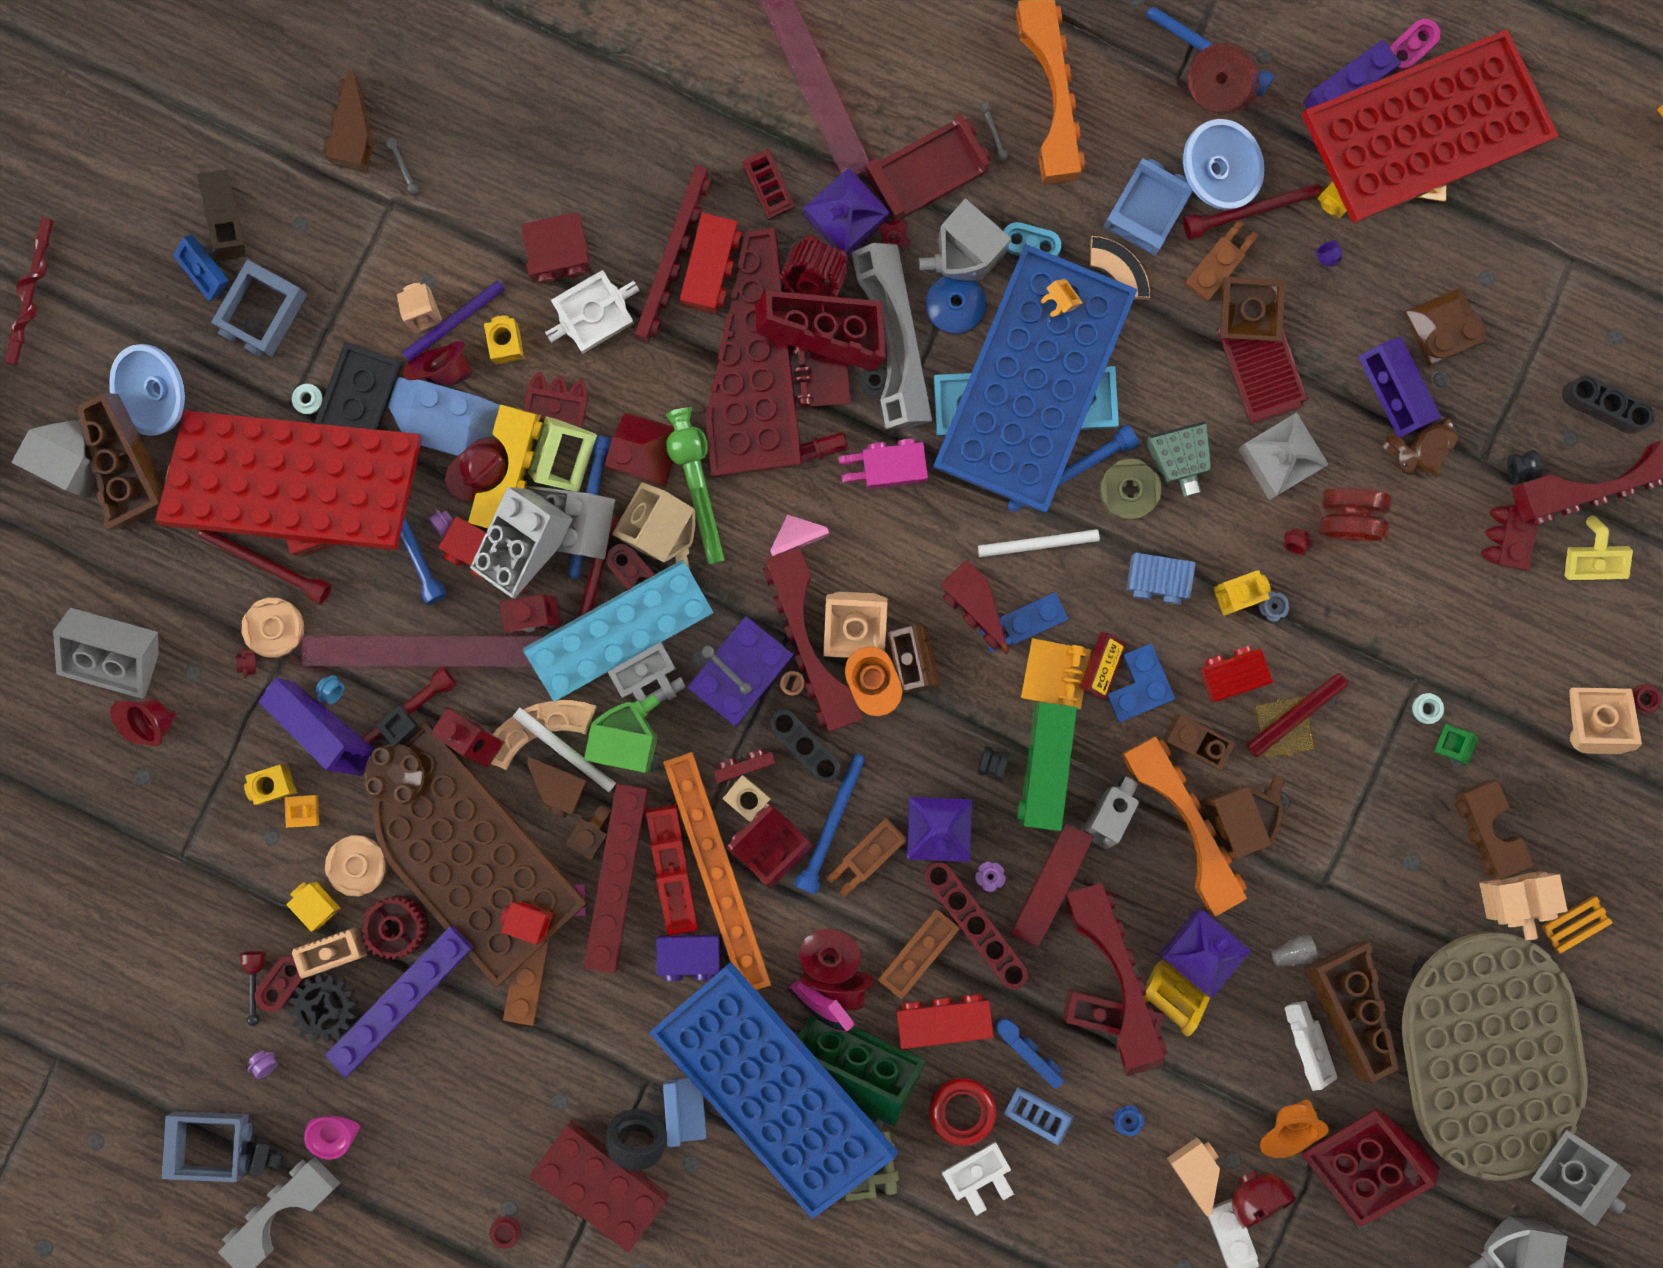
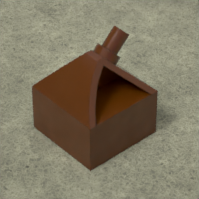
[1203,776,1285,859]

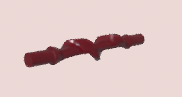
[5,217,54,366]

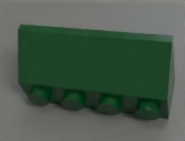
[797,1015,926,1127]

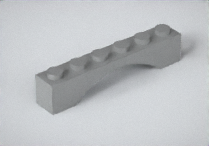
[852,243,932,429]

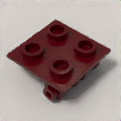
[790,347,850,408]

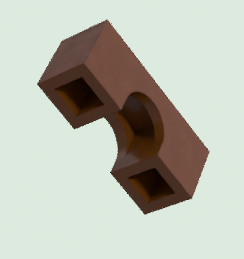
[1455,780,1534,880]

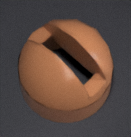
[779,671,804,695]

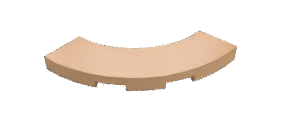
[491,700,597,770]

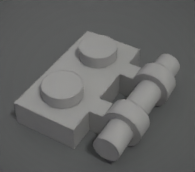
[607,642,686,713]

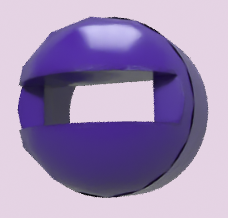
[1315,240,1343,267]

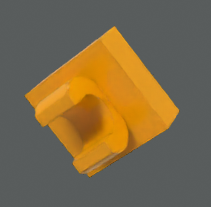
[1041,278,1083,317]
[285,795,319,828]

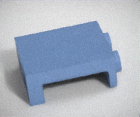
[1103,158,1193,256]

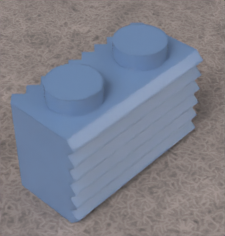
[1126,553,1196,605]

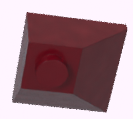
[604,413,675,487]

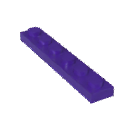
[325,925,475,1078]

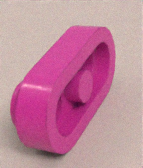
[1390,19,1440,72]

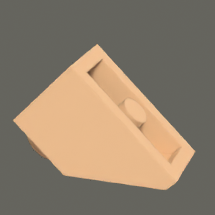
[397,283,443,334]
[1167,1137,1220,1216]

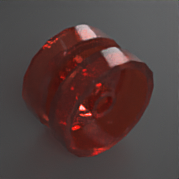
[1188,43,1260,115]
[1319,488,1392,541]

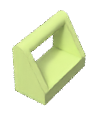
[528,417,597,492]

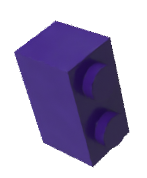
[656,934,721,981]

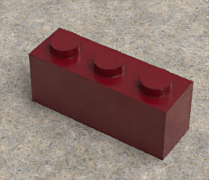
[1062,988,1164,1037]

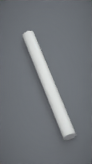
[978,529,1100,558]
[513,708,616,792]

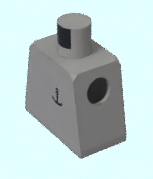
[1081,776,1139,849]

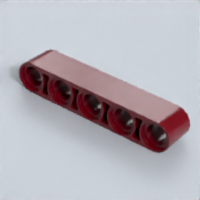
[924,861,1028,989]

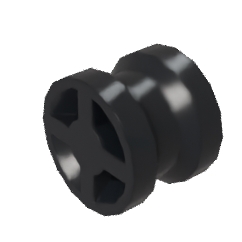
[1507,450,1543,484]
[977,745,1009,781]

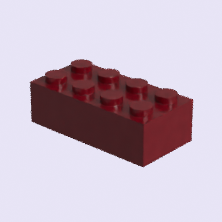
[529,1120,669,1253]

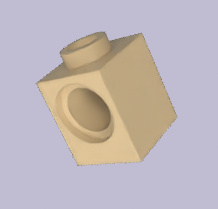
[722,775,771,823]

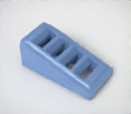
[1004,1086,1075,1145]

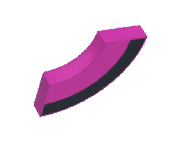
[787,980,854,1032]

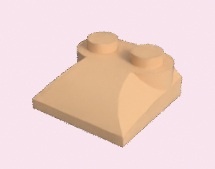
[824,592,888,658]
[1569,688,1642,754]

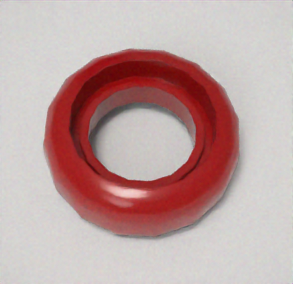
[929,1077,997,1146]

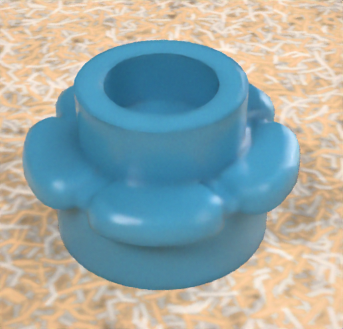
[316,675,344,705]

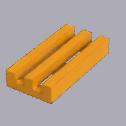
[1541,896,1612,954]

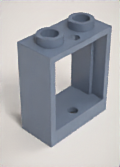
[211,260,307,357]
[162,1111,252,1182]

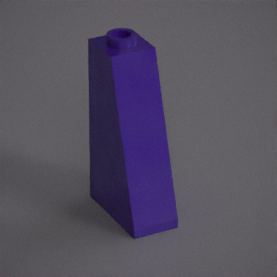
[258,678,375,776]

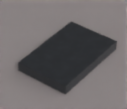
[314,342,403,430]

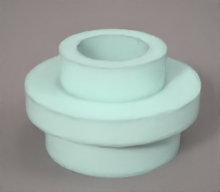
[292,384,323,414]
[1412,693,1444,724]

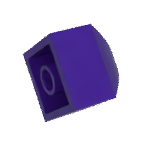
[804,168,889,257]
[907,797,972,862]
[1158,908,1251,999]

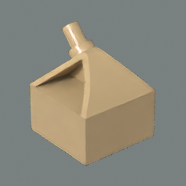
[612,482,695,568]

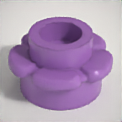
[428,509,453,538]
[975,862,1006,892]
[247,1051,278,1079]

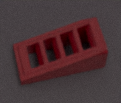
[742,149,795,220]

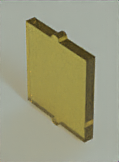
[1254,697,1315,758]

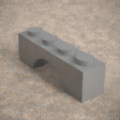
[218,1157,341,1268]

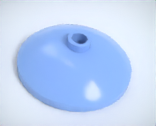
[1183,119,1264,210]
[109,344,185,436]

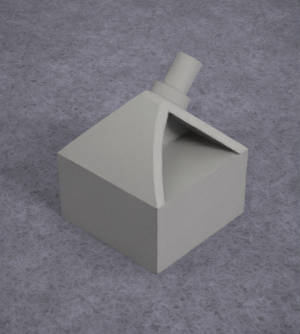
[919,198,1012,281]
[1238,412,1329,500]
[11,420,97,498]
[1531,1130,1631,1226]
[1469,1216,1568,1268]

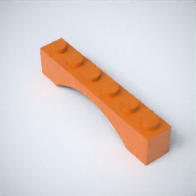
[1016,0,1085,185]
[1120,736,1247,917]

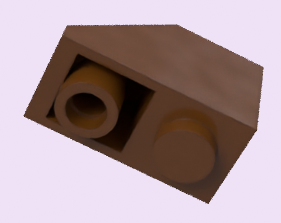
[1163,714,1236,771]

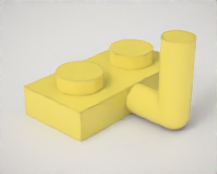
[1564,516,1633,580]

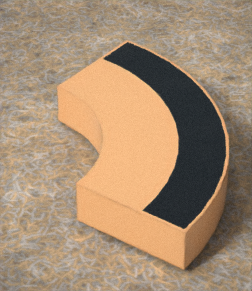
[1090,236,1150,300]

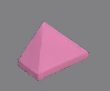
[770,514,829,557]

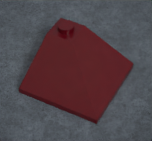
[1301,1108,1440,1228]

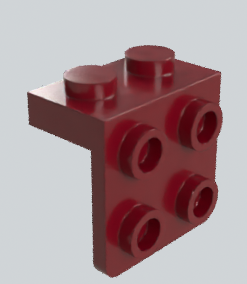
[521,213,592,284]
[728,805,814,889]

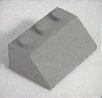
[53,607,159,699]

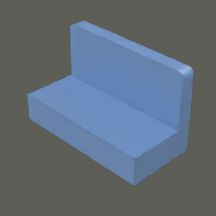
[663,1078,707,1147]

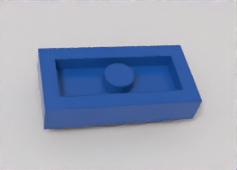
[173,234,229,302]

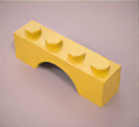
[468,405,543,528]

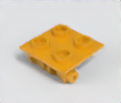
[1021,638,1092,709]

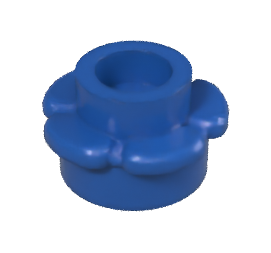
[1114,1105,1144,1136]

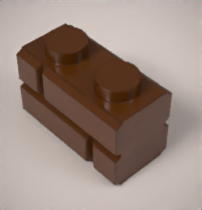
[888,625,940,693]

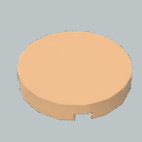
[241,598,304,658]
[325,835,388,896]

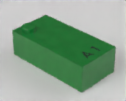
[1017,702,1077,831]

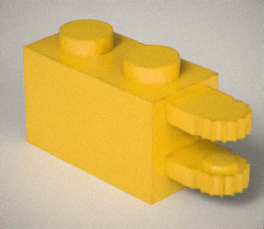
[1213,570,1271,616]

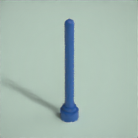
[1147,7,1275,97]
[1008,424,1140,512]
[568,435,612,579]
[400,517,448,605]
[793,754,864,895]

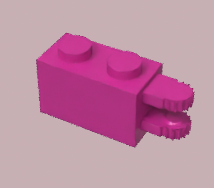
[839,439,928,490]

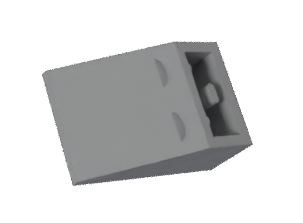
[526,485,615,560]
[470,487,573,598]

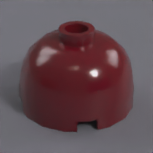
[1232,1170,1297,1229]

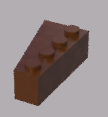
[77,392,164,530]
[1304,941,1399,1083]

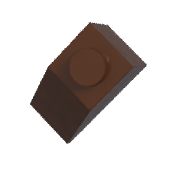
[527,757,589,818]

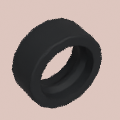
[606,1109,667,1171]

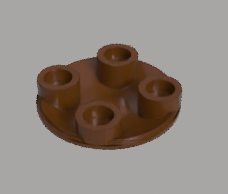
[365,744,424,805]

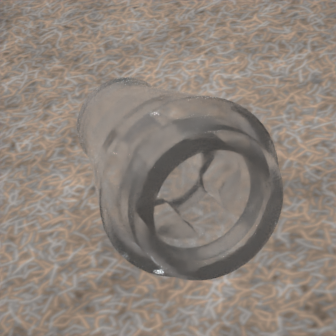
[1270,934,1319,968]

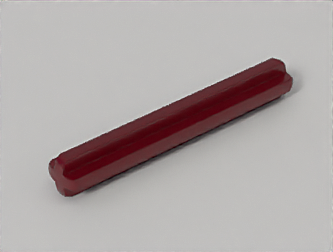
[1246,673,1349,757]

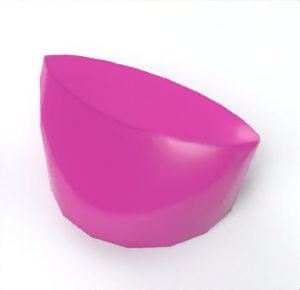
[304,1116,360,1160]

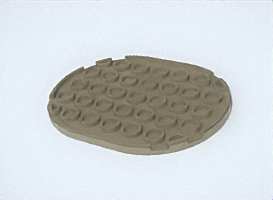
[1402,932,1588,1181]

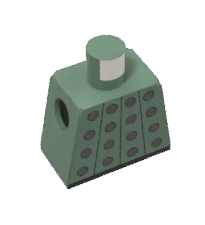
[1145,421,1211,497]

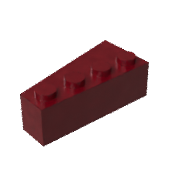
[755,290,886,371]

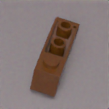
[323,70,374,173]

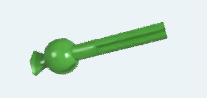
[665,407,725,564]

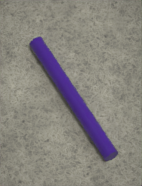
[402,280,505,362]

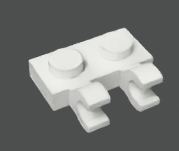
[942,1141,1014,1216]

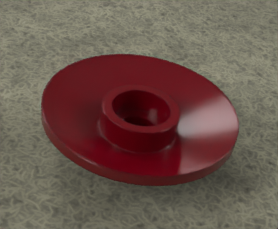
[799,929,861,985]

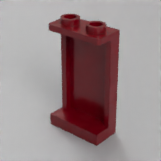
[865,113,991,221]

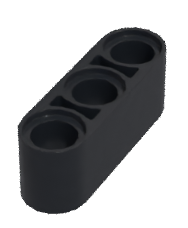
[1562,376,1655,434]
[770,710,840,783]

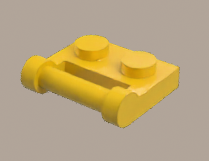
[1143,959,1210,1037]

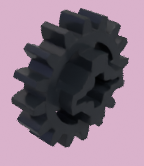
[289,974,359,1042]

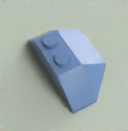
[388,377,500,456]

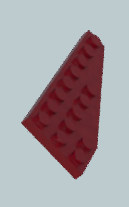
[705,227,803,478]

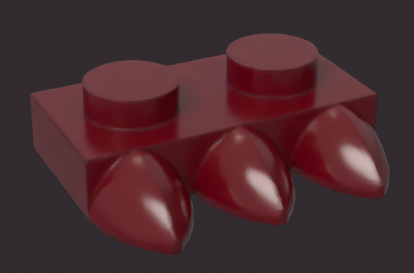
[523,372,588,429]
[1481,505,1538,571]

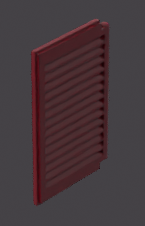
[1216,328,1308,425]

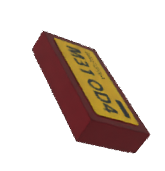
[1080,632,1127,700]

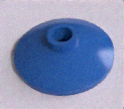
[926,276,986,334]

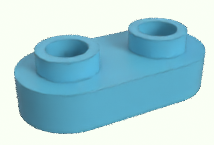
[1004,222,1061,256]

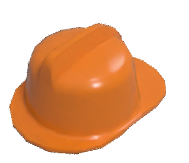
[845,646,903,717]
[1260,1100,1329,1158]

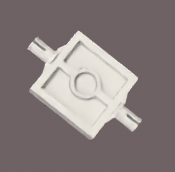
[545,270,640,354]

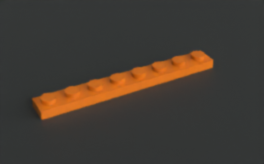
[663,752,771,990]

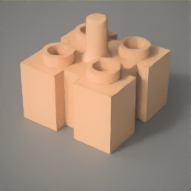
[1479,871,1568,940]

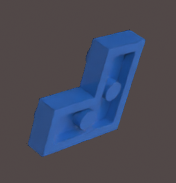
[1107,643,1175,723]

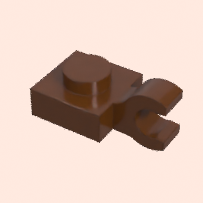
[565,804,612,860]

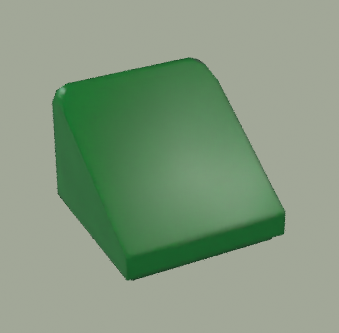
[1434,724,1479,765]

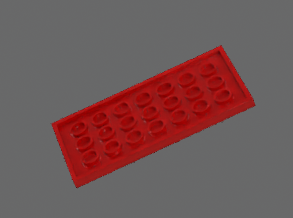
[1301,29,1559,224]
[155,411,422,550]

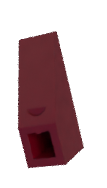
[940,560,1010,655]

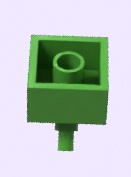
[584,693,660,773]

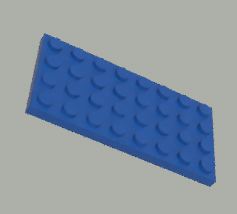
[933,244,1138,514]
[649,962,898,1219]

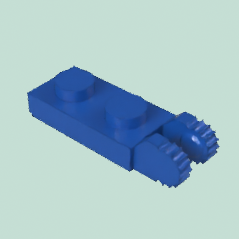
[980,592,1068,653]
[995,1017,1064,1089]

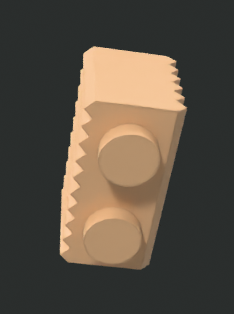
[292,927,367,979]

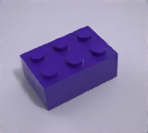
[687,616,794,727]

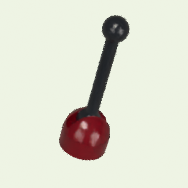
[240,951,265,1026]

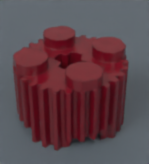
[779,235,848,297]
[361,895,430,960]

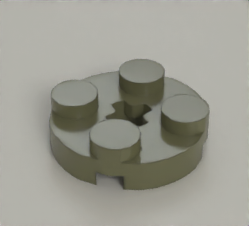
[1099,459,1162,520]

